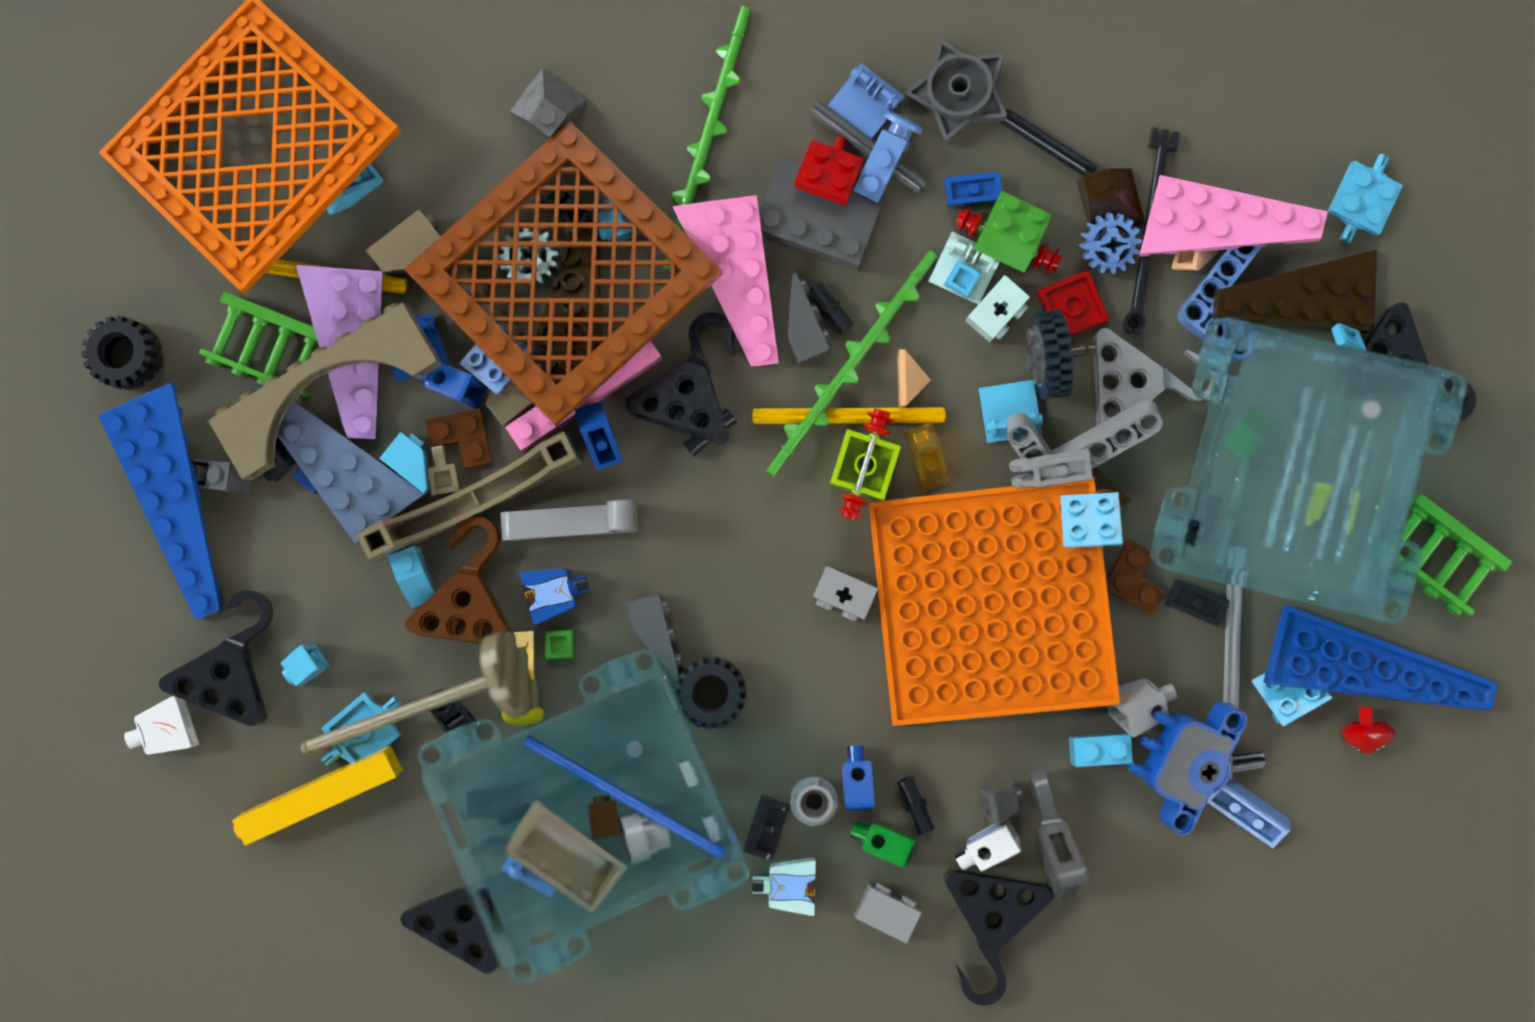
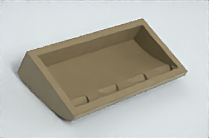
[505,799,628,914]

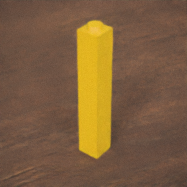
[232,745,403,846]

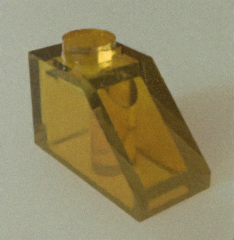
[905,422,950,492]

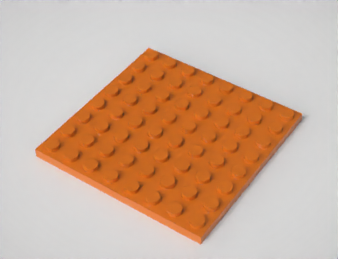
[868,477,1120,726]

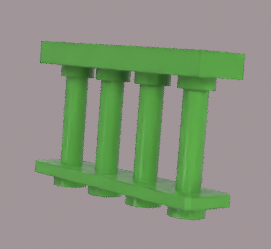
[199,291,319,399]
[1373,494,1512,617]

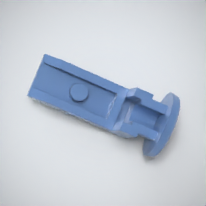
[853,112,923,203]

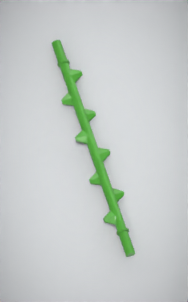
[662,6,751,272]
[766,251,937,477]

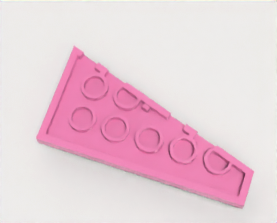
[1139,175,1328,257]
[673,195,779,367]

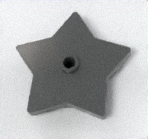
[905,40,1007,144]

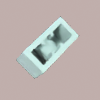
[965,275,1030,342]

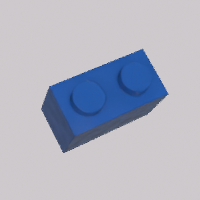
[575,401,623,471]

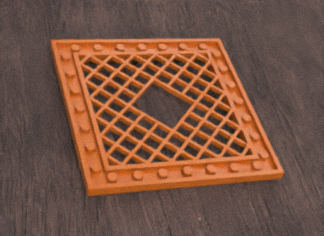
[99,0,402,294]

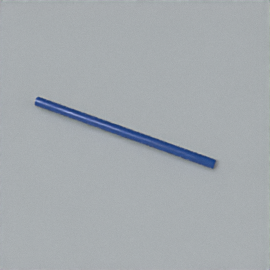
[523,735,726,859]

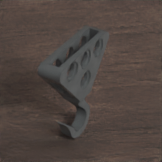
[1027,767,1089,902]

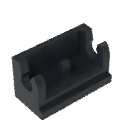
[743,795,790,860]

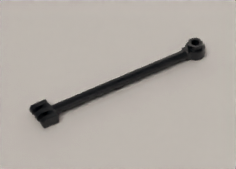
[1122,127,1180,335]

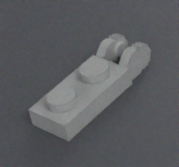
[1009,449,1093,488]

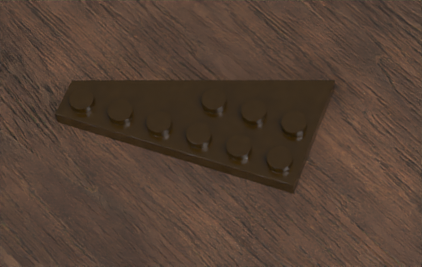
[519,229,605,395]
[1213,249,1377,333]

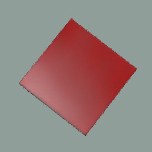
[1036,270,1110,338]

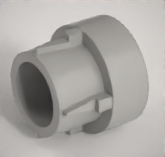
[790,776,838,826]
[619,812,671,865]

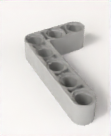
[1006,400,1163,475]
[500,500,639,541]

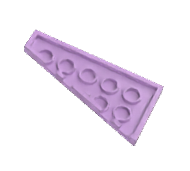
[296,265,382,439]

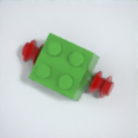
[955,191,1062,274]

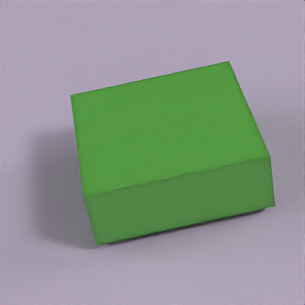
[545,630,575,659]

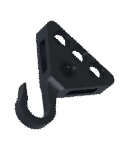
[1336,302,1476,423]
[626,312,735,444]
[159,590,273,726]
[400,834,512,974]
[943,869,1053,1006]

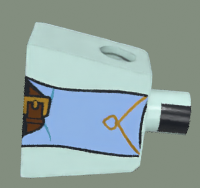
[752,857,816,916]

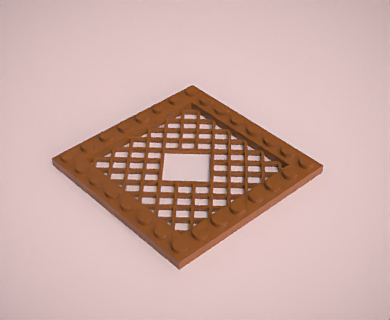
[404,121,723,427]

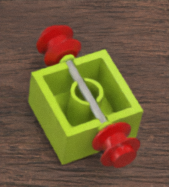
[829,408,901,521]

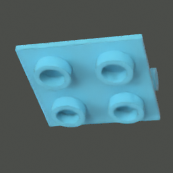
[978,380,1043,443]
[1060,492,1122,548]
[1251,673,1332,727]

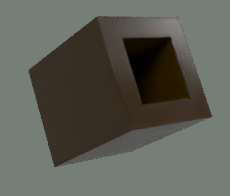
[588,795,621,839]

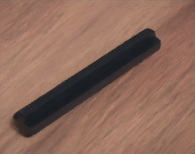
[999,109,1097,175]

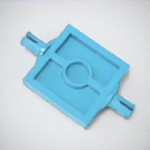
[1328,154,1403,244]
[321,691,402,767]

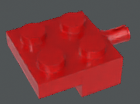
[793,135,864,206]

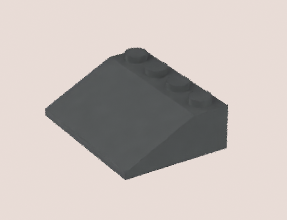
[759,156,886,271]

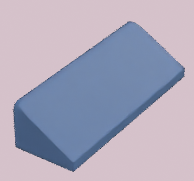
[1207,779,1292,849]

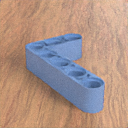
[1177,245,1262,362]

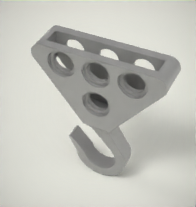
[1092,328,1222,426]

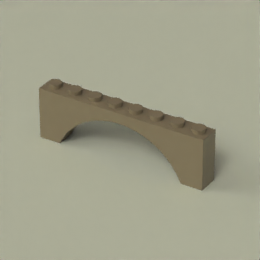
[366,210,535,427]
[208,303,443,481]
[356,432,583,561]

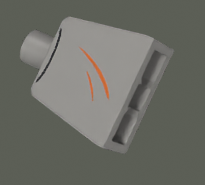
[1106,678,1177,738]

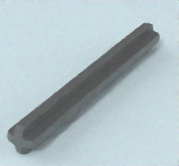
[811,101,926,193]

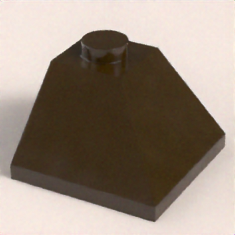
[1077,168,1145,234]

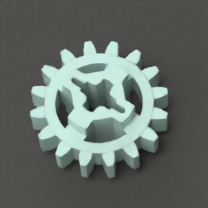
[498,228,559,287]

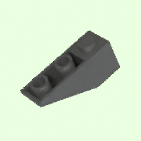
[787,273,832,366]
[190,458,252,495]
[626,594,684,678]

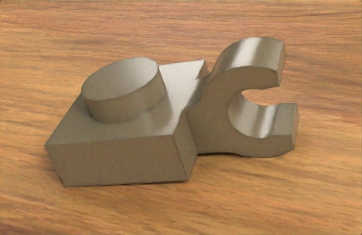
[427,445,461,496]

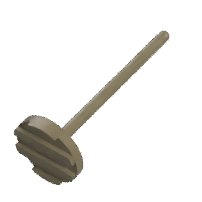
[300,632,538,754]

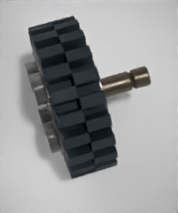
[1026,309,1097,400]

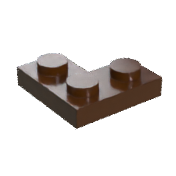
[425,408,493,469]
[1106,539,1166,615]

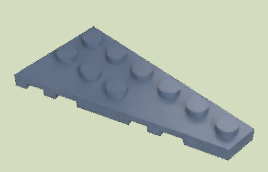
[277,401,426,544]

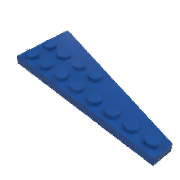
[98,382,224,621]
[1263,605,1498,712]

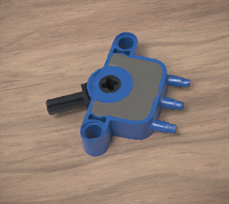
[1128,701,1266,835]

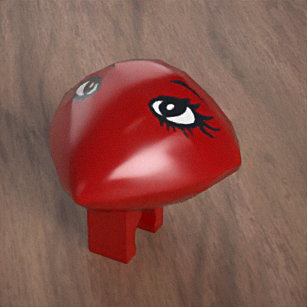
[1340,707,1396,754]

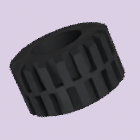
[81,316,163,390]
[675,657,746,729]

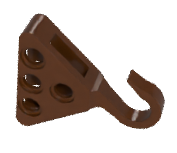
[405,517,516,644]

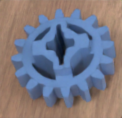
[1079,212,1142,274]

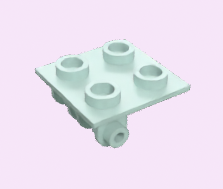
[928,232,1000,305]

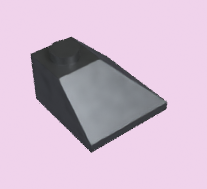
[509,68,587,140]

